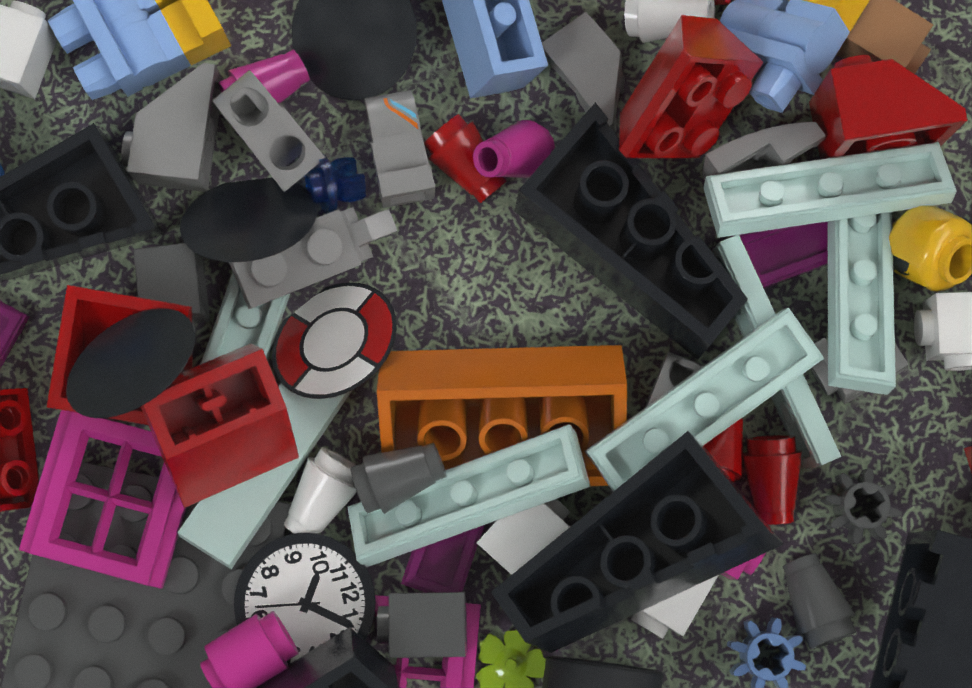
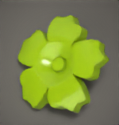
[475,629,546,688]

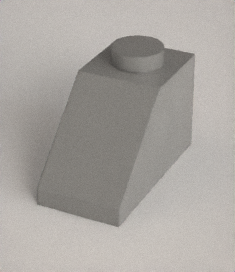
[121,63,223,192]

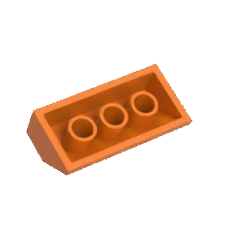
[377,345,627,486]

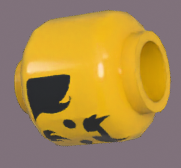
[889,206,972,291]

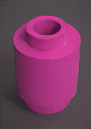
[200,611,299,688]

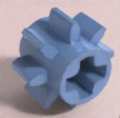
[727,617,806,688]

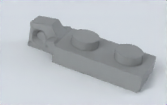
[229,207,397,309]

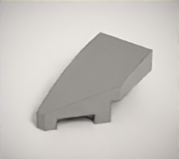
[542,12,625,133]
[702,122,826,180]

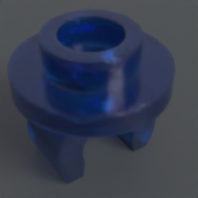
[304,154,366,214]

